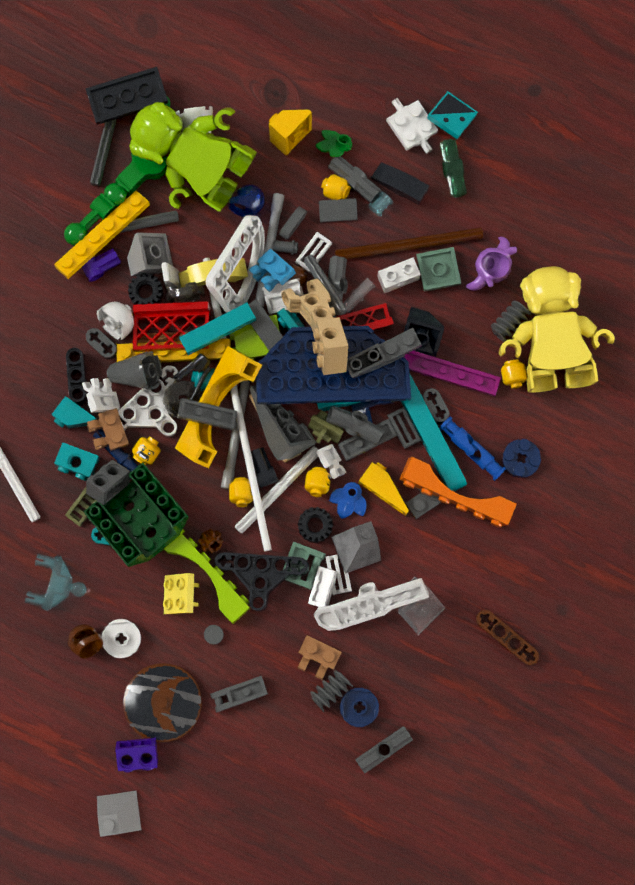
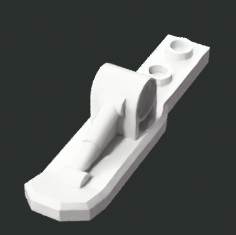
[314,578,429,631]

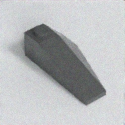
[250,386,316,461]

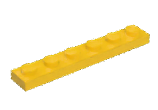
[54,191,150,279]
[117,339,231,362]

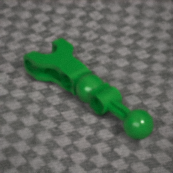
[64,153,167,246]

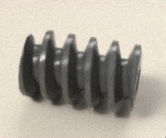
[491,301,531,342]
[310,670,353,712]

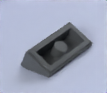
[319,199,357,222]

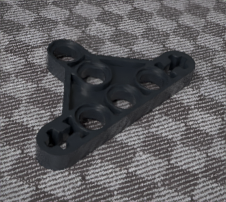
[215,552,309,612]

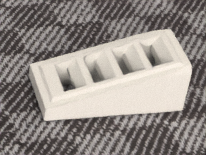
[162,262,181,290]

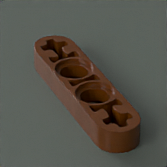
[476,610,539,665]

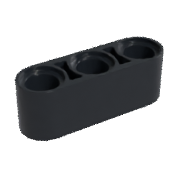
[66,348,88,405]

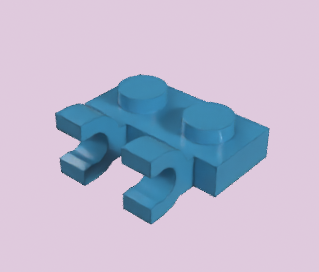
[249,248,296,292]

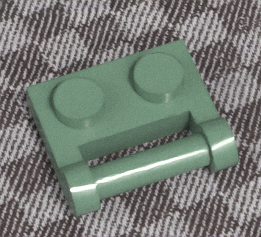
[283,542,326,590]

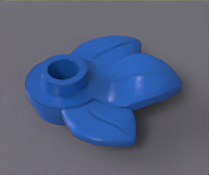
[329,482,367,519]

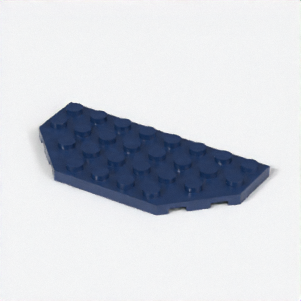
[256,326,411,405]

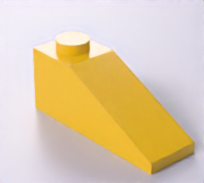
[359,462,409,516]

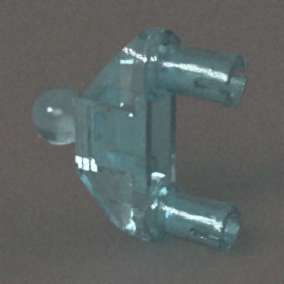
[25,553,86,611]

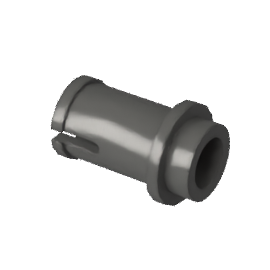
[274,240,298,255]

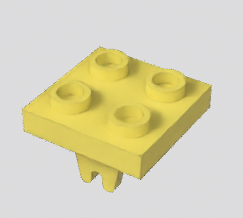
[163,573,199,615]

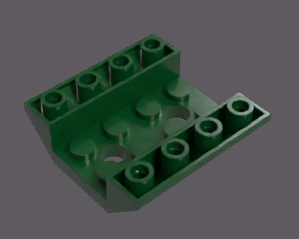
[83,463,189,567]

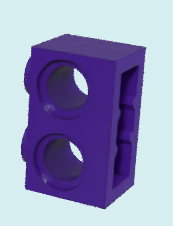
[115,738,158,772]

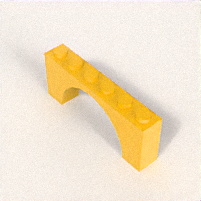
[175,346,262,469]

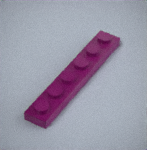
[404,351,501,397]

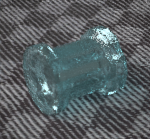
[368,192,393,217]

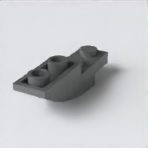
[347,328,422,378]

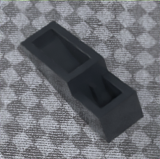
[371,162,429,205]

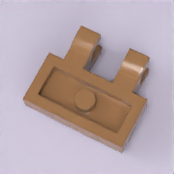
[87,408,129,451]
[298,635,342,680]

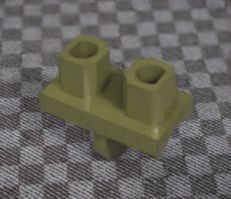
[308,410,344,444]

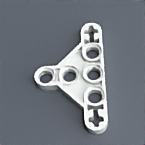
[118,366,178,437]

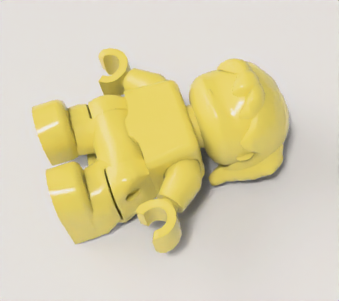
[499,266,615,393]

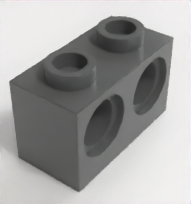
[86,460,130,505]

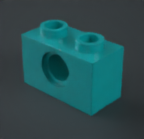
[54,442,100,481]

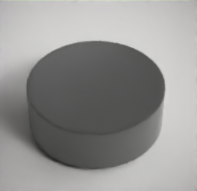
[204,625,224,645]

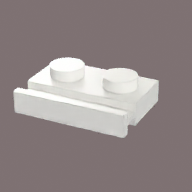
[262,278,304,314]

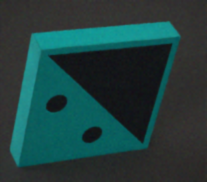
[427,91,478,139]

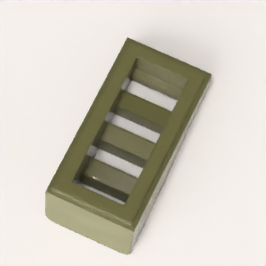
[65,486,97,527]

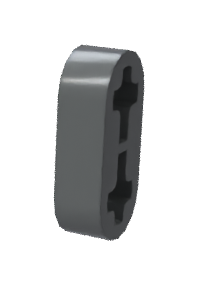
[279,206,307,240]
[86,328,117,359]
[423,388,449,423]

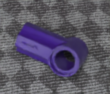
[81,248,121,282]

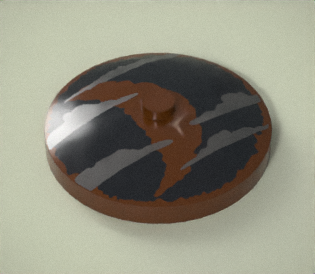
[123,663,202,742]

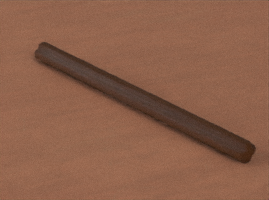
[335,228,484,259]

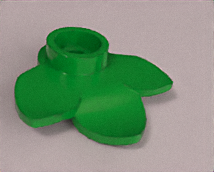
[316,130,352,157]

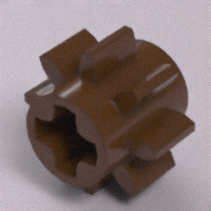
[198,528,224,554]

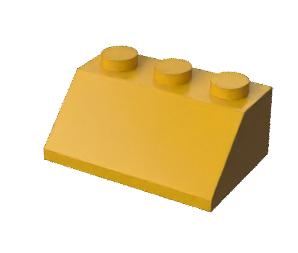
[269,110,312,156]

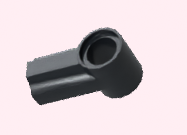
[251,447,278,488]

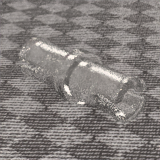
[343,278,375,313]

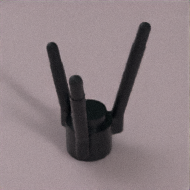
[173,353,212,401]

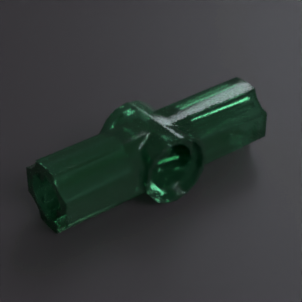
[439,139,467,198]

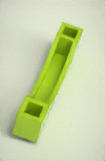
[164,529,250,624]

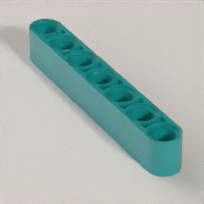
[401,373,467,491]

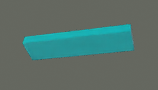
[179,303,256,355]

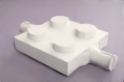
[386,98,438,154]

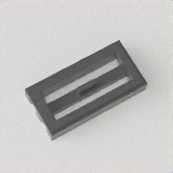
[387,407,422,450]

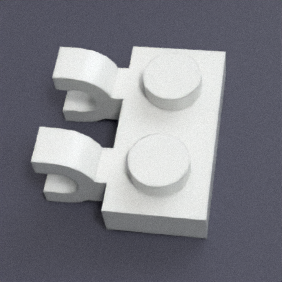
[82,378,121,413]

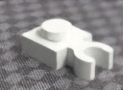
[316,444,346,479]

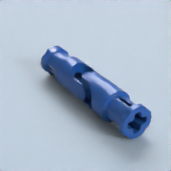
[439,416,506,481]

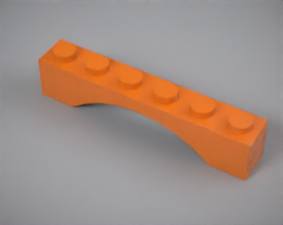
[399,457,517,528]

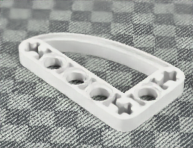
[206,215,265,313]

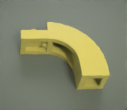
[178,258,248,292]

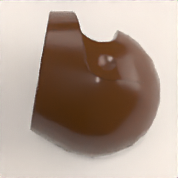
[68,624,103,659]

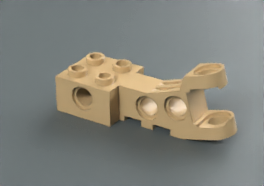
[281,278,348,375]

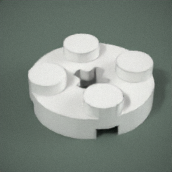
[102,619,141,658]

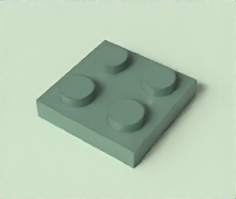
[416,247,461,292]

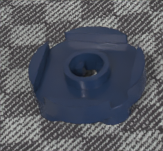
[502,439,541,478]
[340,688,379,727]

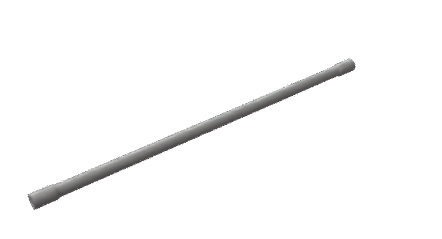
[221,193,284,490]

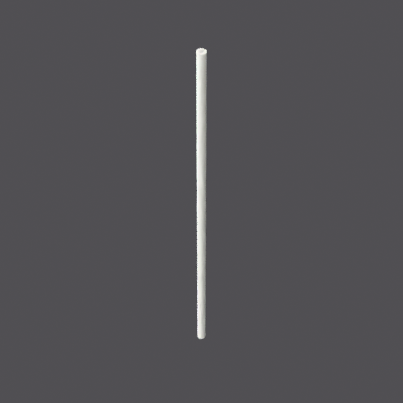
[203,258,272,552]

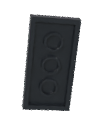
[85,67,168,125]

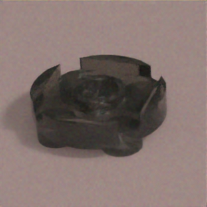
[166,282,205,303]
[162,381,202,419]

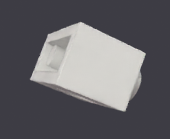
[377,258,421,294]

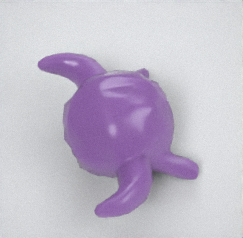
[466,237,517,291]

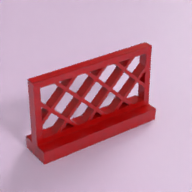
[133,301,211,352]

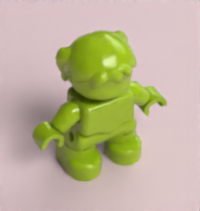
[129,102,257,212]

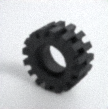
[128,273,163,305]
[298,507,333,543]

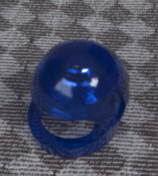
[228,184,265,217]

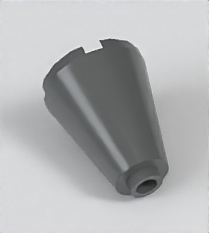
[107,351,162,390]

